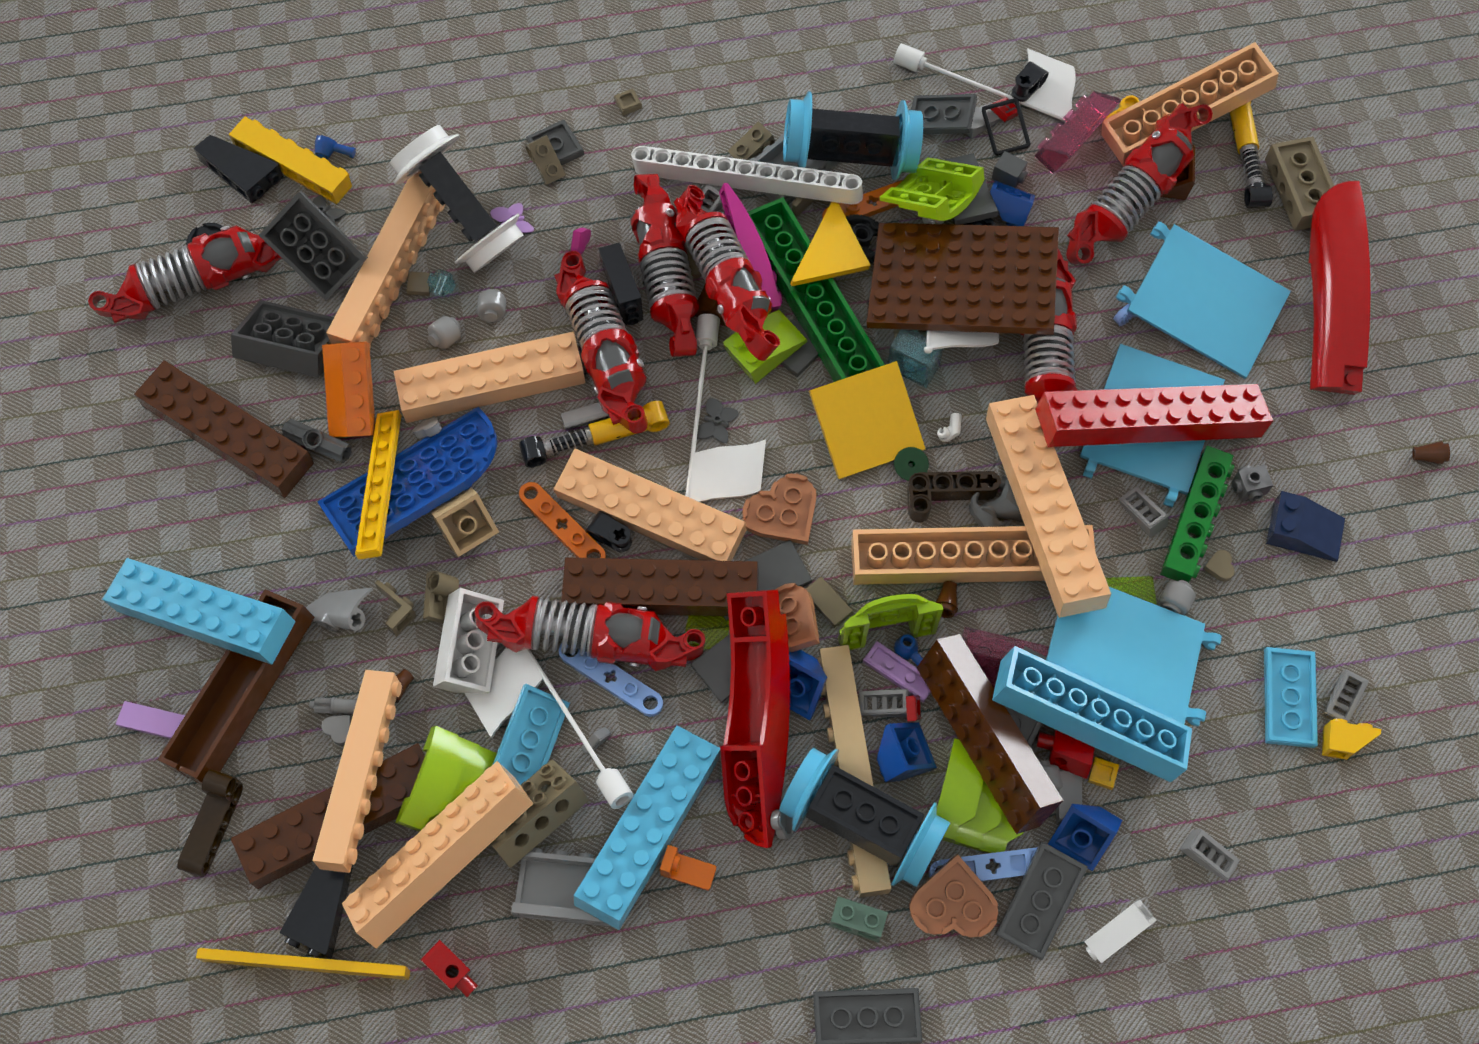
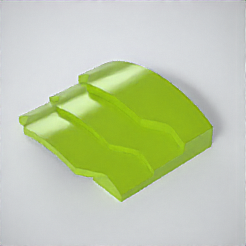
[879,157,985,221]
[838,594,943,650]
[395,725,497,832]
[937,738,1024,853]

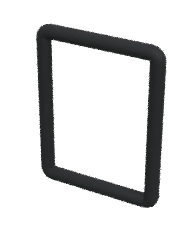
[982,98,1031,155]

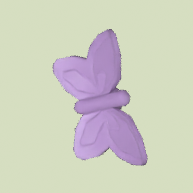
[490,203,534,233]

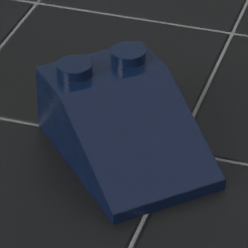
[1266,491,1345,562]

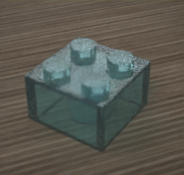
[887,329,943,388]

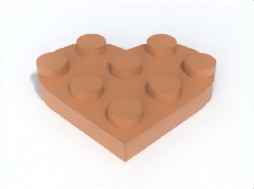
[743,474,816,545]
[775,583,820,652]
[909,854,998,937]

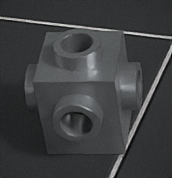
[1232,464,1273,501]

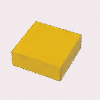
[1088,757,1119,790]

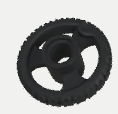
[846,214,879,263]

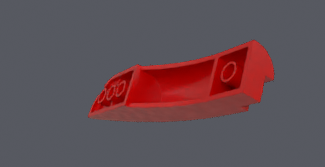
[1309,181,1371,395]
[720,590,790,848]

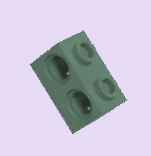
[829,896,888,943]

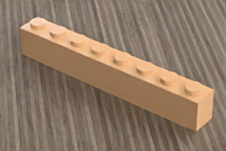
[312,670,402,873]

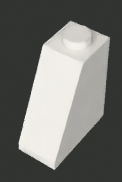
[1084,900,1157,963]

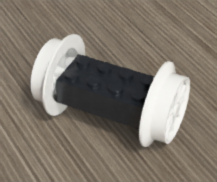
[389,125,524,273]

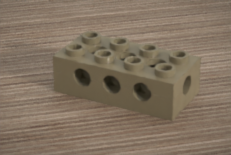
[1265,136,1334,231]
[489,759,589,868]

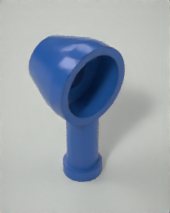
[315,135,356,159]
[894,634,923,666]

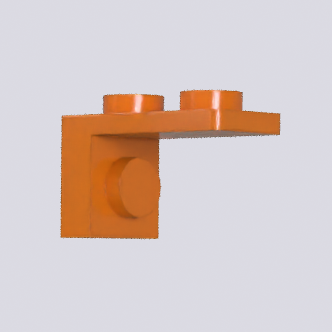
[660,845,717,891]

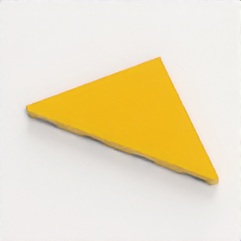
[790,202,870,286]

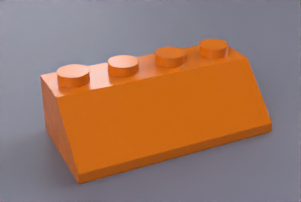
[322,342,375,437]

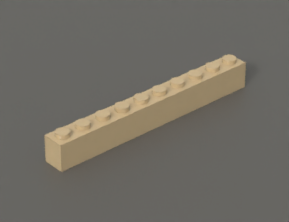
[815,645,891,898]

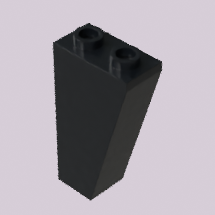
[194,135,284,204]
[598,242,644,325]
[280,865,353,959]

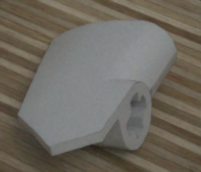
[306,588,373,632]

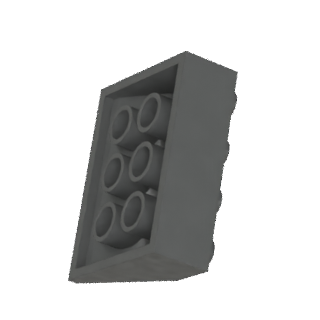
[259,190,368,301]
[231,300,334,378]

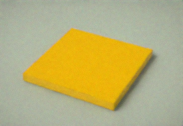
[809,361,926,479]

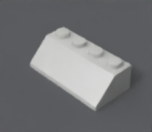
[433,588,504,694]

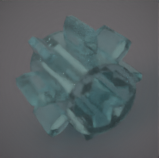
[427,269,456,297]

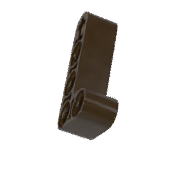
[907,471,1001,523]
[177,769,243,877]

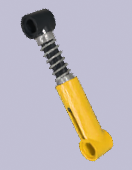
[1229,101,1273,208]
[519,401,670,468]

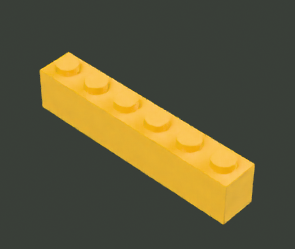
[229,116,352,205]

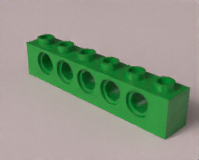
[1160,446,1235,583]

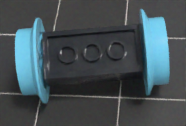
[783,91,923,181]
[779,748,951,887]

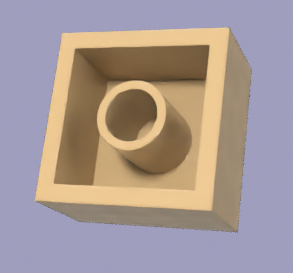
[430,488,499,557]

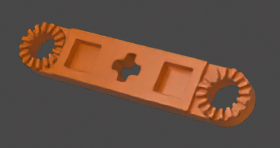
[822,179,904,219]
[519,482,606,558]

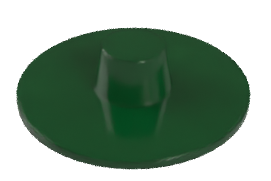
[894,447,929,481]

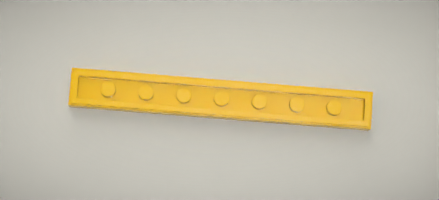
[355,410,402,560]
[196,948,410,980]

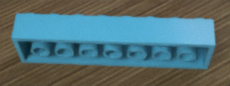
[102,558,296,665]
[992,646,1192,782]
[574,725,721,930]

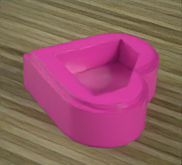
[571,227,591,255]

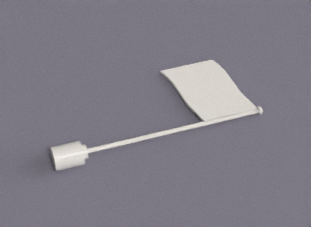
[893,43,1076,126]
[922,217,999,354]
[685,314,766,502]
[465,648,633,809]

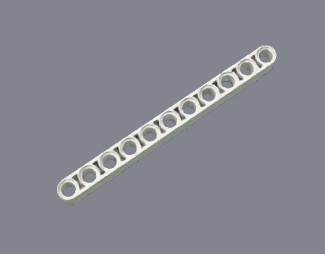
[631,146,863,205]

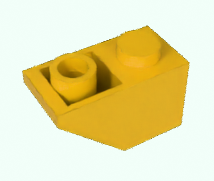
[1322,719,1381,760]

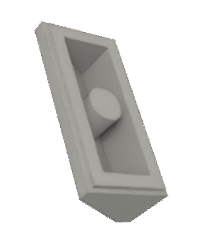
[561,402,609,430]
[1056,770,1082,824]

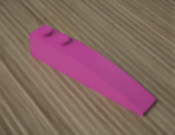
[719,183,782,314]

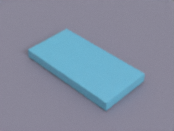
[1264,647,1318,748]
[493,684,570,785]

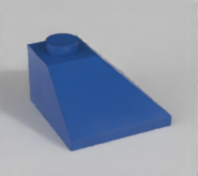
[990,180,1036,226]
[789,650,827,720]
[877,722,937,782]
[1048,804,1122,871]

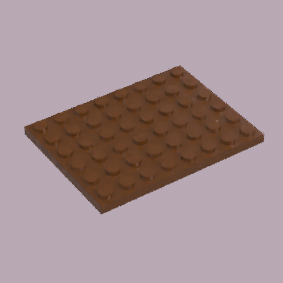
[867,223,1059,335]

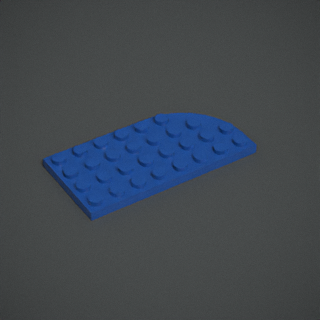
[317,406,497,557]

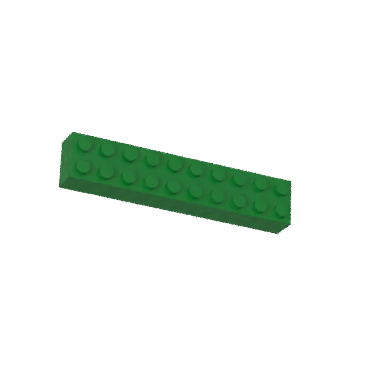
[748,197,885,382]

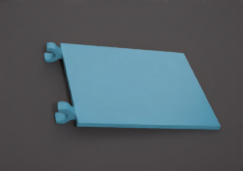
[1115,221,1291,379]
[1080,344,1225,507]
[1046,587,1222,726]

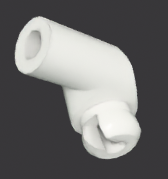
[937,413,962,442]

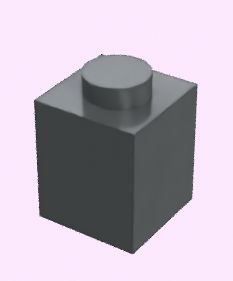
[992,151,1028,188]

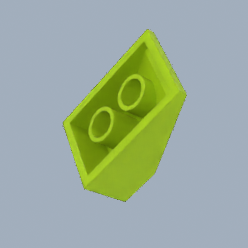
[723,310,808,384]

